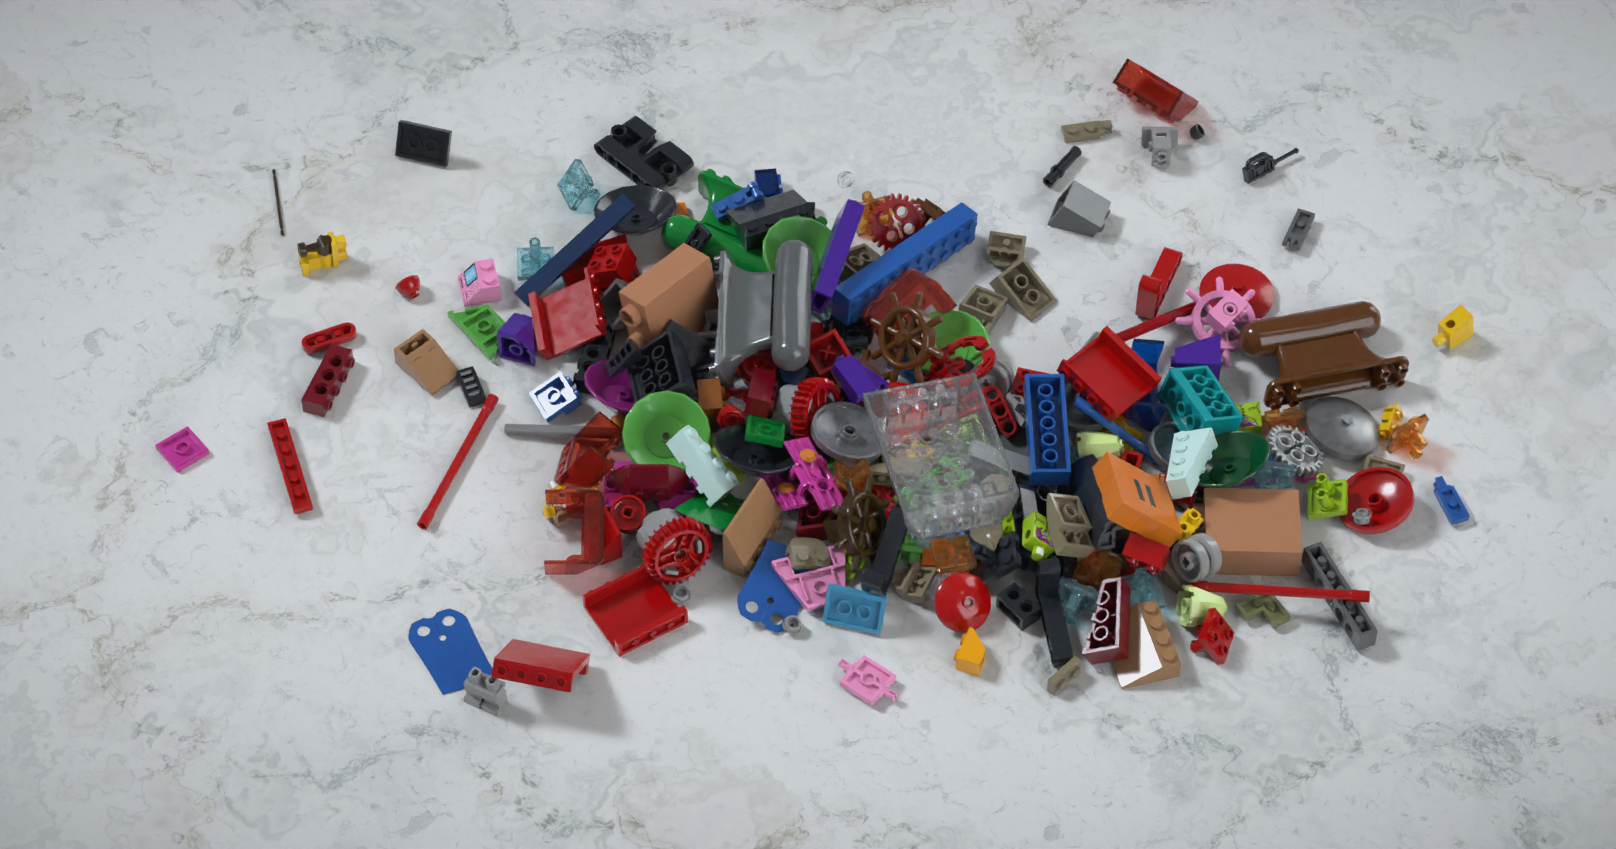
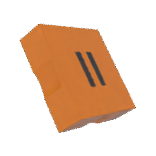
[1092,452,1183,548]

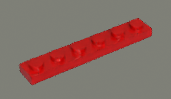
[267,418,313,514]

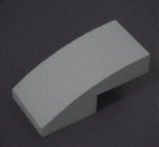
[1006,393,1026,428]

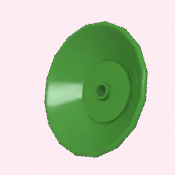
[763,216,844,282]
[905,309,990,374]
[622,391,711,469]

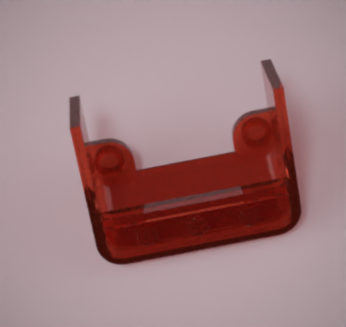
[544,490,605,575]

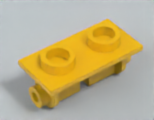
[1379,401,1403,443]

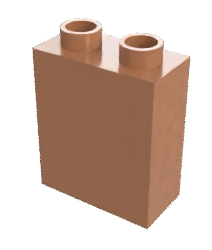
[619,243,719,349]
[1191,488,1303,576]

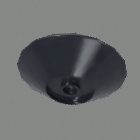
[593,185,677,236]
[714,423,795,477]

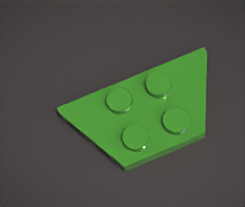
[448,305,505,360]

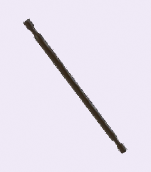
[272,169,284,236]

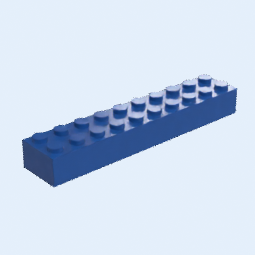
[831,202,978,326]

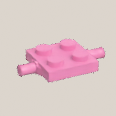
[838,655,898,706]

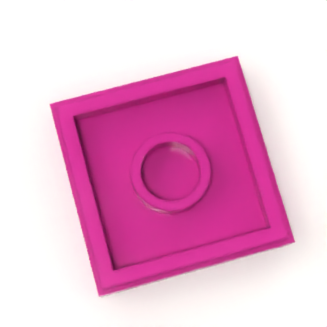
[155,426,209,472]

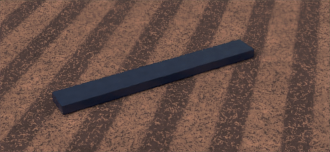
[514,193,636,307]

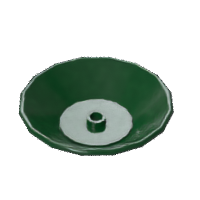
[1198,431,1271,488]

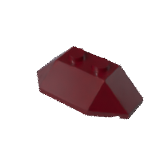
[610,464,689,501]

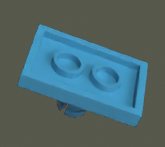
[822,583,888,635]

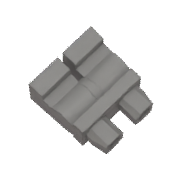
[463,667,508,717]

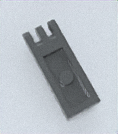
[1282,208,1315,251]

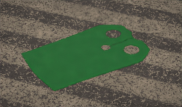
[674,493,745,530]

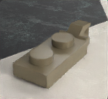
[1061,120,1113,143]

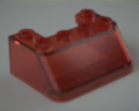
[1112,58,1199,124]
[862,269,957,356]
[554,411,623,488]

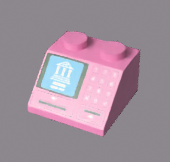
[458,258,501,307]

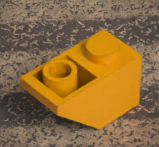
[953,627,986,676]

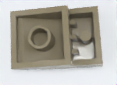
[958,284,1009,336]
[1046,493,1095,558]

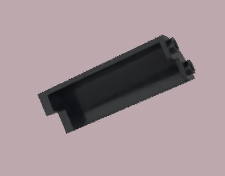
[1057,454,1126,551]

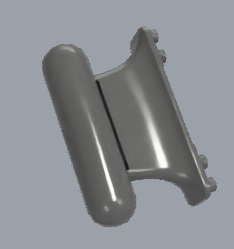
[709,240,813,388]

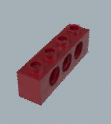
[301,344,355,417]

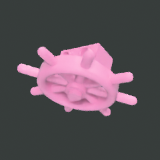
[1175,277,1266,367]

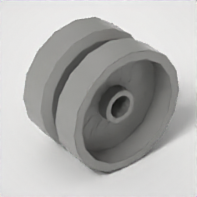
[967,358,1015,402]
[1171,533,1222,583]

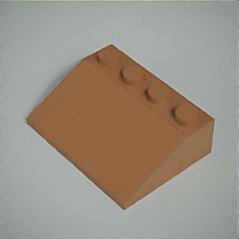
[723,478,783,578]
[1111,600,1181,689]

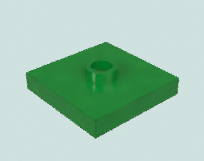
[744,415,786,448]

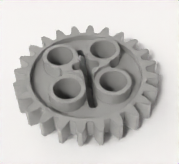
[1265,424,1324,478]

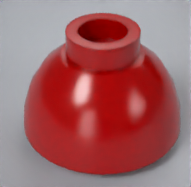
[395,275,420,299]
[717,404,744,428]

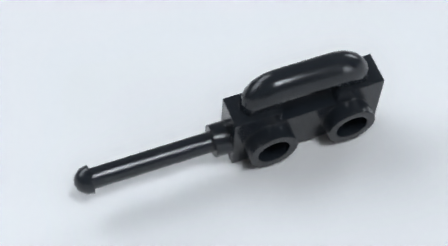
[1242,148,1299,184]

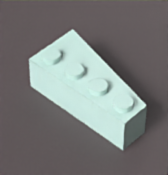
[666,425,740,507]
[1166,427,1218,499]

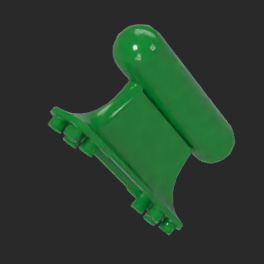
[661,169,828,272]

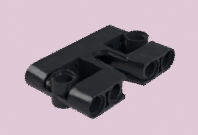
[594,116,694,189]
[1010,484,1079,581]

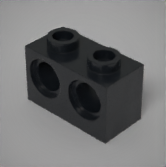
[996,582,1041,631]

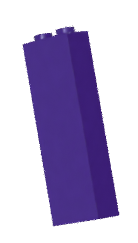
[811,199,865,313]

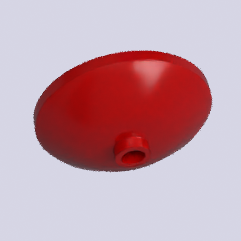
[934,573,991,633]

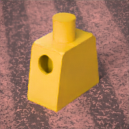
[1432,305,1473,349]

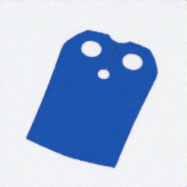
[737,539,812,633]
[408,608,492,695]

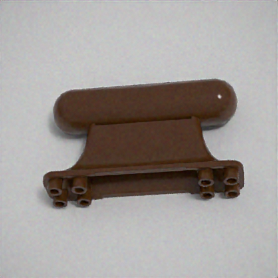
[1239,301,1409,411]

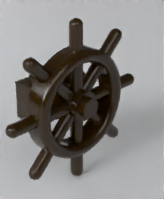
[823,476,890,574]

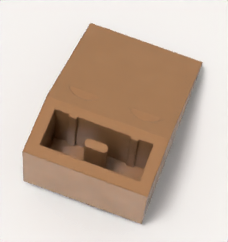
[394,329,458,395]

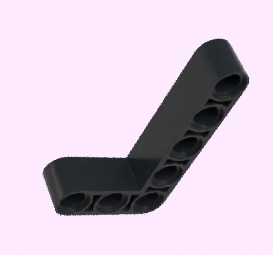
[861,506,912,596]
[1035,558,1073,666]

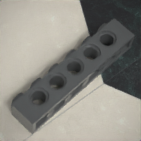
[1301,542,1378,651]

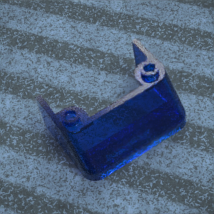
[1125,338,1166,432]

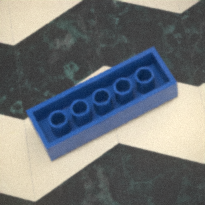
[1023,374,1071,485]

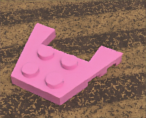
[771,545,845,612]

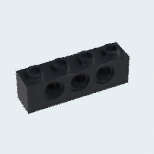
[573,325,615,394]

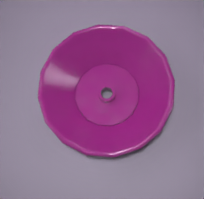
[584,360,635,415]

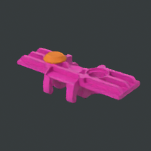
[784,437,844,511]
[753,470,809,511]

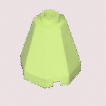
[1077,430,1124,461]
[1176,585,1227,627]

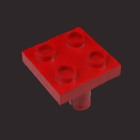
[1190,608,1235,665]

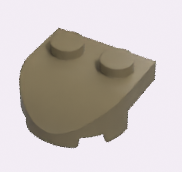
[986,231,1027,268]
[785,537,831,570]
[891,561,940,602]

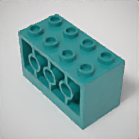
[1157,365,1244,435]

